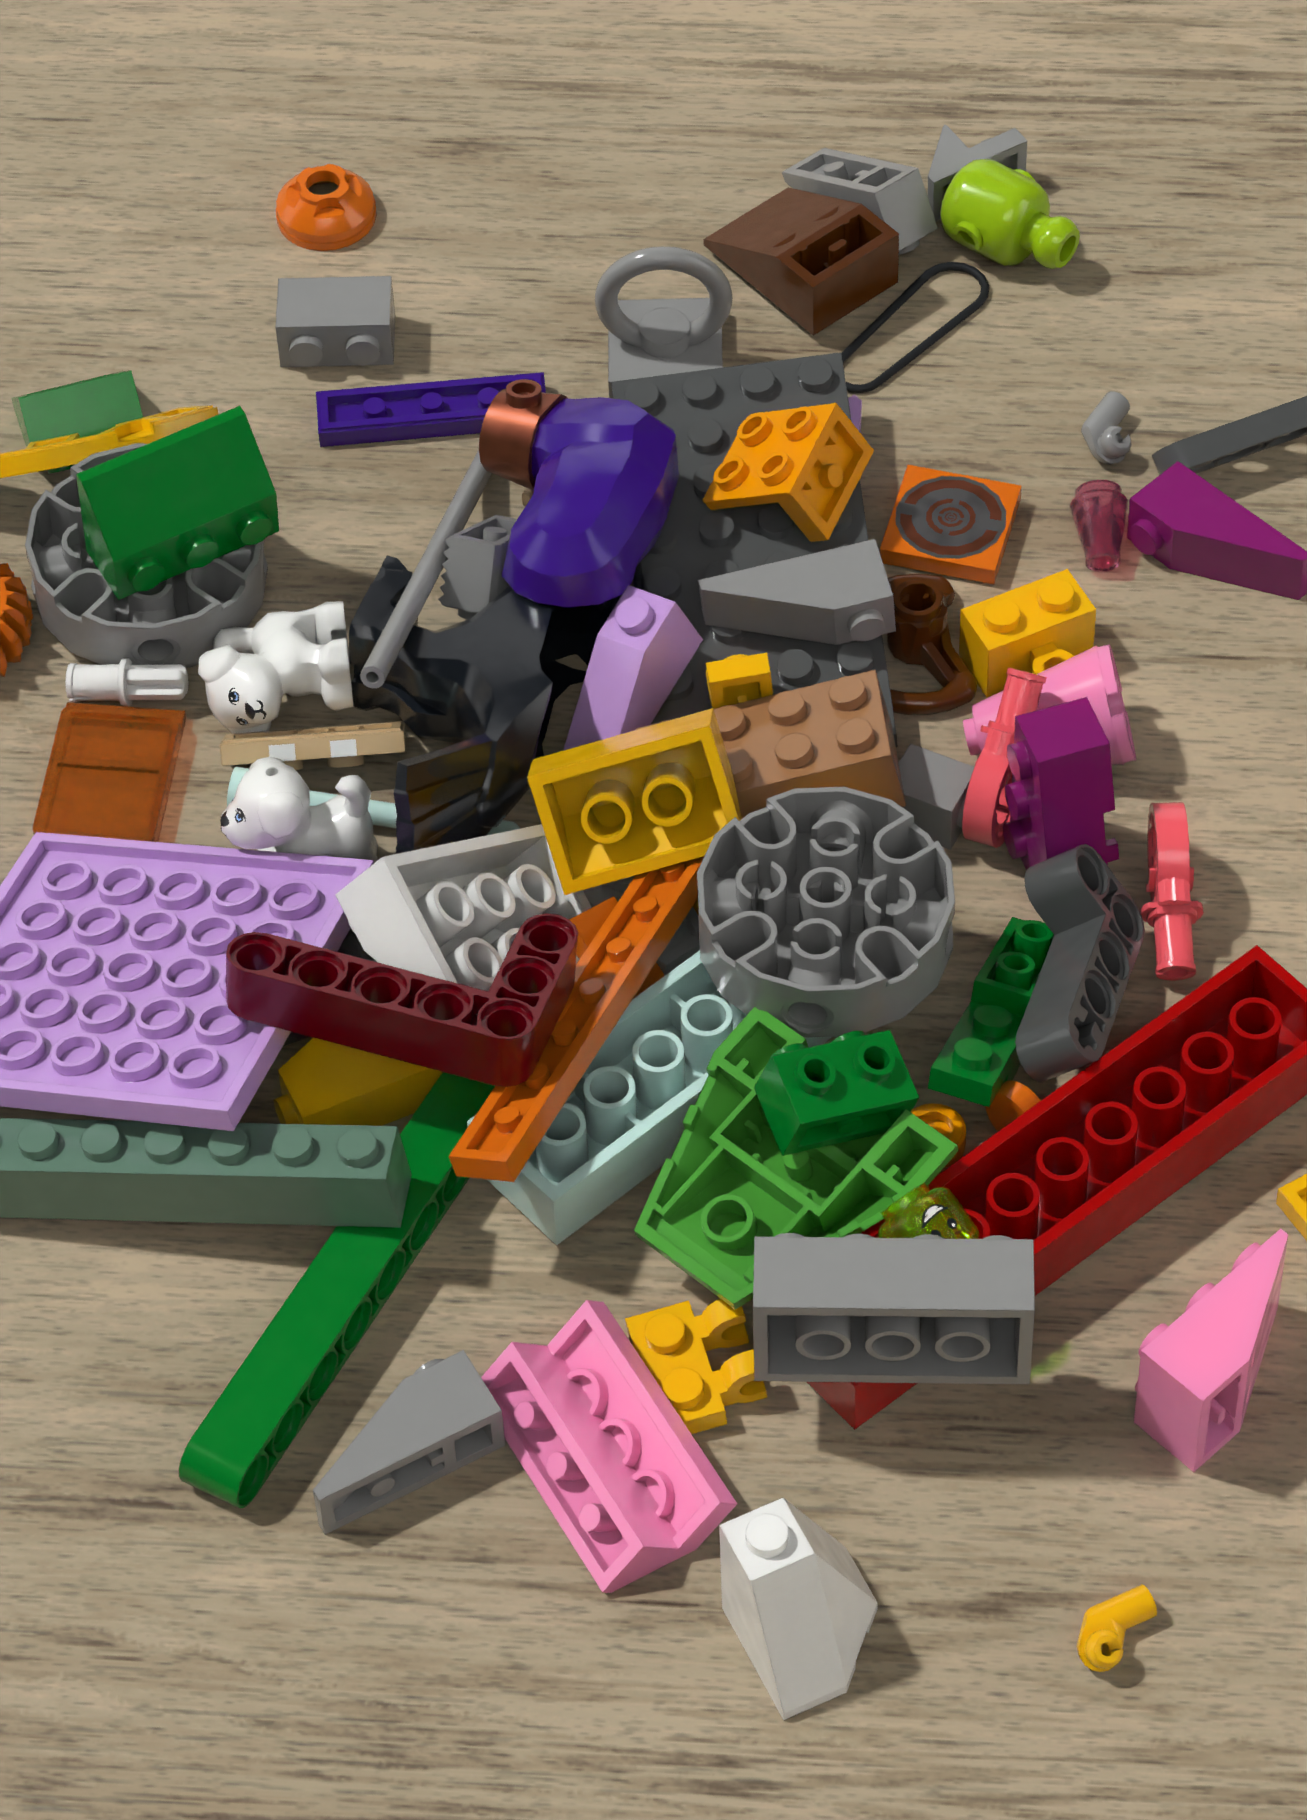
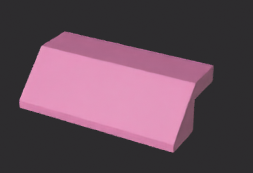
[481,1300,737,1593]

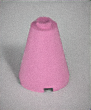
[963,644,1136,765]

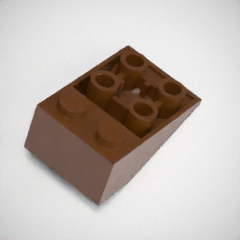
[703,187,899,336]

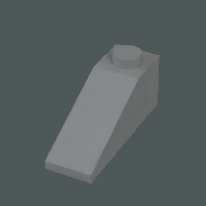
[782,148,938,255]
[698,539,896,645]
[313,1350,505,1535]

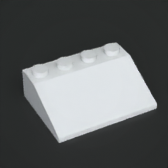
[335,824,592,991]

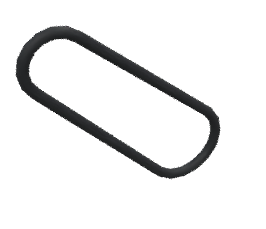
[842,262,989,393]

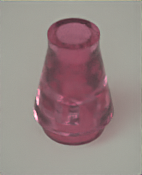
[1070,480,1129,572]

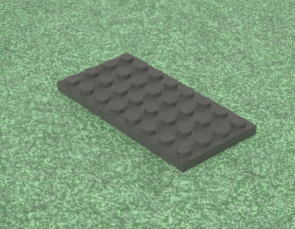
[611,352,898,748]

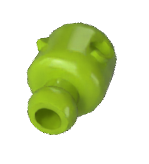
[940,159,1080,269]

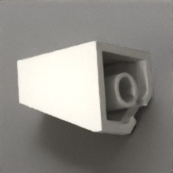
[719,1498,877,1720]

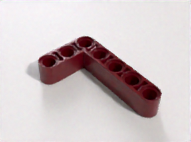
[226,913,578,1087]

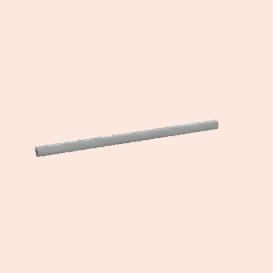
[360,450,492,688]

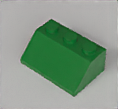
[76,406,279,600]

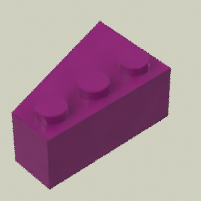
[1003,697,1119,871]

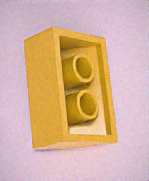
[527,708,742,895]

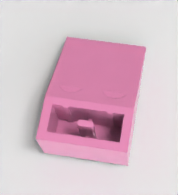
[1134,1229,1288,1472]

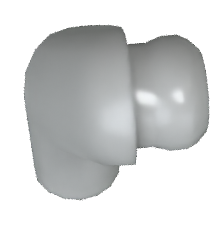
[1081,391,1131,464]

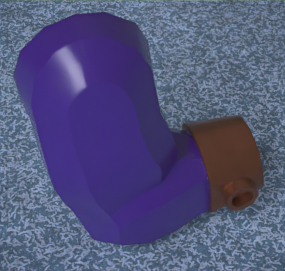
[479,379,679,607]

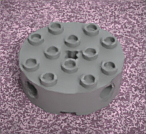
[25,443,268,668]
[697,786,955,1038]

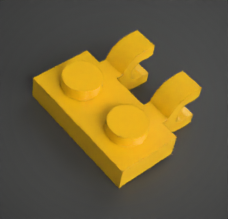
[625,1299,768,1434]

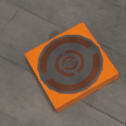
[880,465,1022,584]

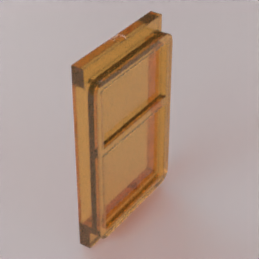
[33,702,186,842]

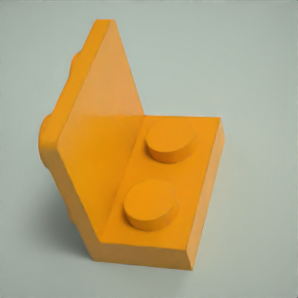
[703,403,874,542]

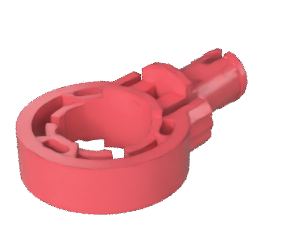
[962,667,1047,848]
[1140,802,1204,981]

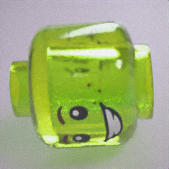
[878,1182,979,1239]

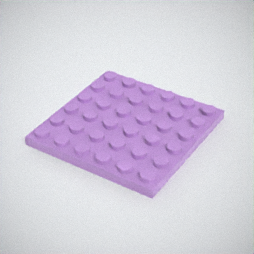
[0,832,374,1131]

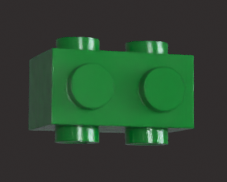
[754,1030,919,1156]

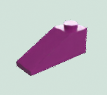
[1127,461,1307,600]

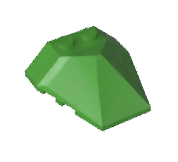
[634,1007,959,1310]

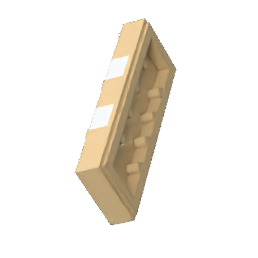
[220,721,407,770]

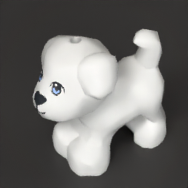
[198,601,354,733]
[220,757,378,863]

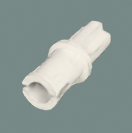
[65,658,189,706]

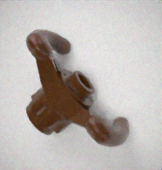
[887,573,977,715]

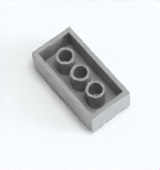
[753,1233,1035,1384]

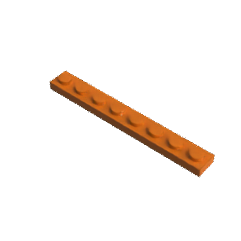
[449,856,704,1182]

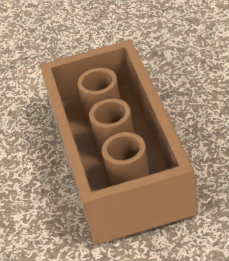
[636,670,906,819]

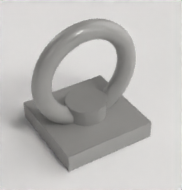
[595,246,733,398]

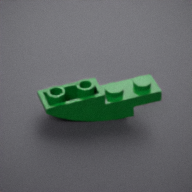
[928,917,1054,1107]

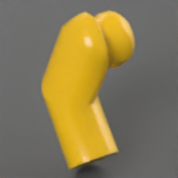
[1076,1584,1157,1672]

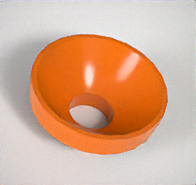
[276,164,377,251]

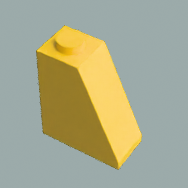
[274,1037,442,1126]

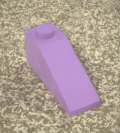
[563,585,703,751]

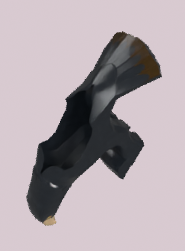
[348,489,622,854]

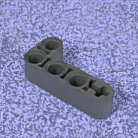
[1015,844,1145,1082]

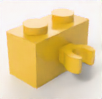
[959,569,1096,698]

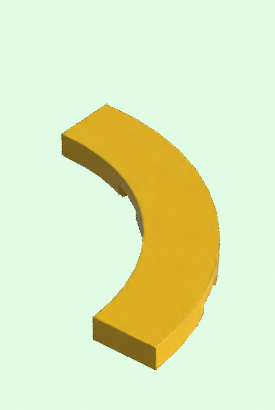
[0,405,218,478]

